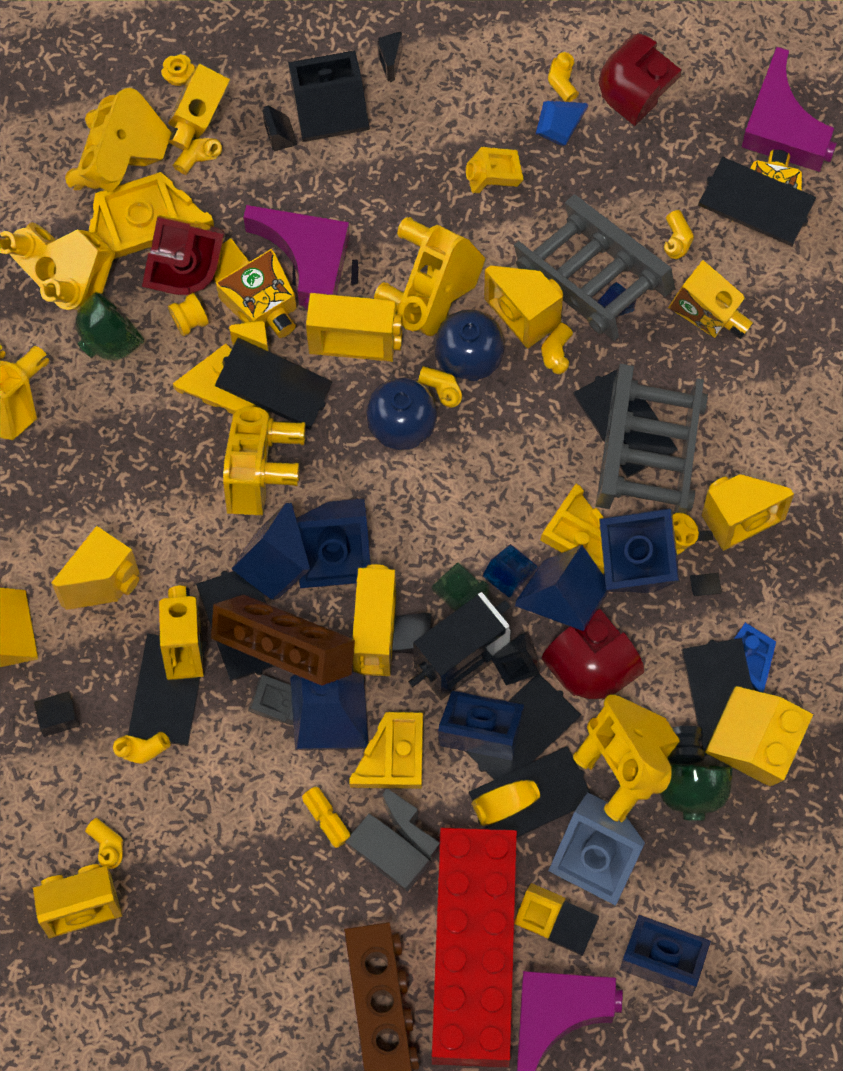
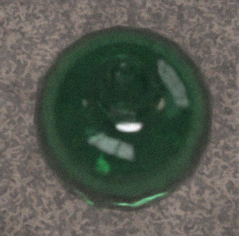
[75,291,144,361]
[659,764,732,821]

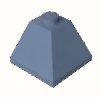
[548,792,645,906]

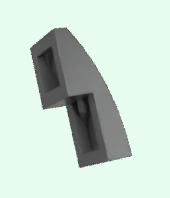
[248,675,293,725]
[383,788,440,863]
[345,814,432,892]

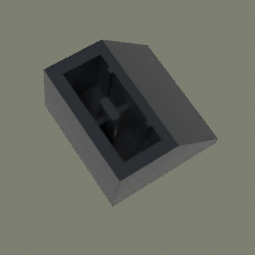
[288,50,370,142]

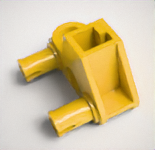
[65,88,171,192]
[374,217,486,336]
[0,222,115,312]
[0,345,49,440]
[223,407,306,515]
[573,695,680,822]

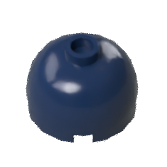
[435,310,504,381]
[366,377,437,450]

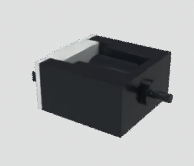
[408,592,511,700]

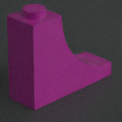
[742,46,837,172]
[243,205,350,310]
[517,971,623,1071]

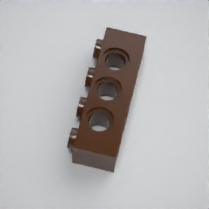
[211,595,355,686]
[344,922,419,1071]

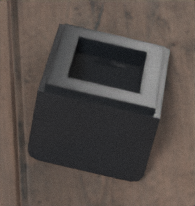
[377,32,403,82]
[262,105,297,151]
[392,613,432,654]
[492,633,540,686]
[34,691,79,737]
[548,901,599,956]

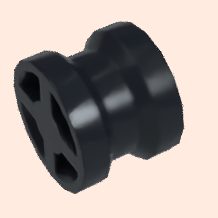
[667,725,704,764]

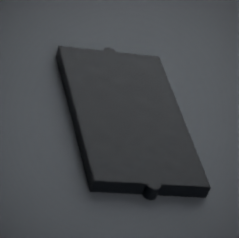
[698,156,816,246]
[215,338,332,430]
[573,369,678,478]
[196,571,275,682]
[128,633,207,746]
[681,638,753,756]
[465,674,581,780]
[468,746,591,838]

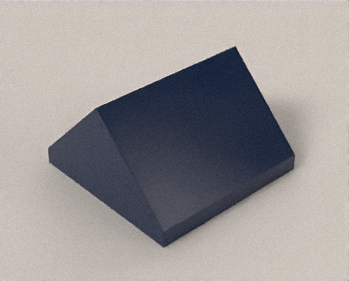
[231,503,310,600]
[599,509,680,593]
[515,545,608,631]
[438,691,524,761]
[620,915,711,997]

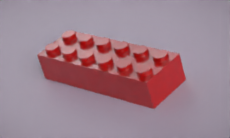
[432,828,517,1068]

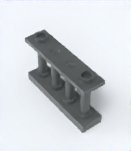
[514,194,675,341]
[595,364,708,514]

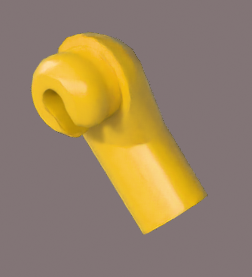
[548,52,579,102]
[173,138,222,175]
[664,210,694,259]
[541,323,573,374]
[418,366,462,408]
[113,732,171,764]
[85,818,123,869]

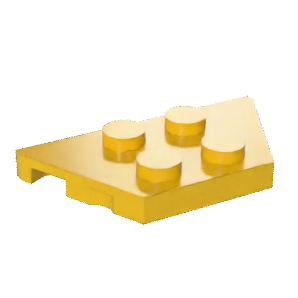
[89,172,214,259]

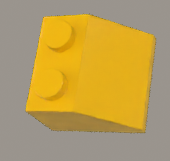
[484,265,563,349]
[702,474,794,551]
[51,526,140,610]
[0,588,38,667]
[705,686,814,787]
[33,864,122,938]

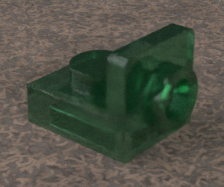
[432,562,489,612]

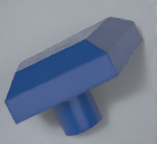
[536,101,588,146]
[734,622,776,693]

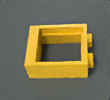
[306,293,403,362]
[353,564,396,676]

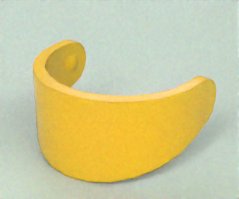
[471,780,540,826]

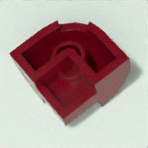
[598,33,682,126]
[142,215,225,295]
[541,609,644,700]

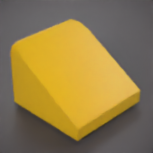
[213,238,249,282]
[229,321,269,352]
[514,883,566,938]

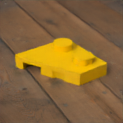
[173,343,259,414]
[540,484,605,575]
[349,712,423,789]

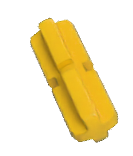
[302,786,350,848]

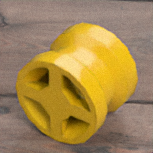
[168,293,209,337]
[673,513,699,555]

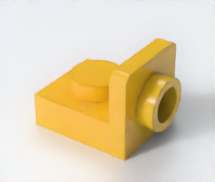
[466,147,524,193]

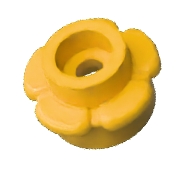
[161,54,195,86]

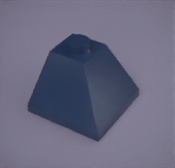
[296,498,371,588]
[290,672,369,750]

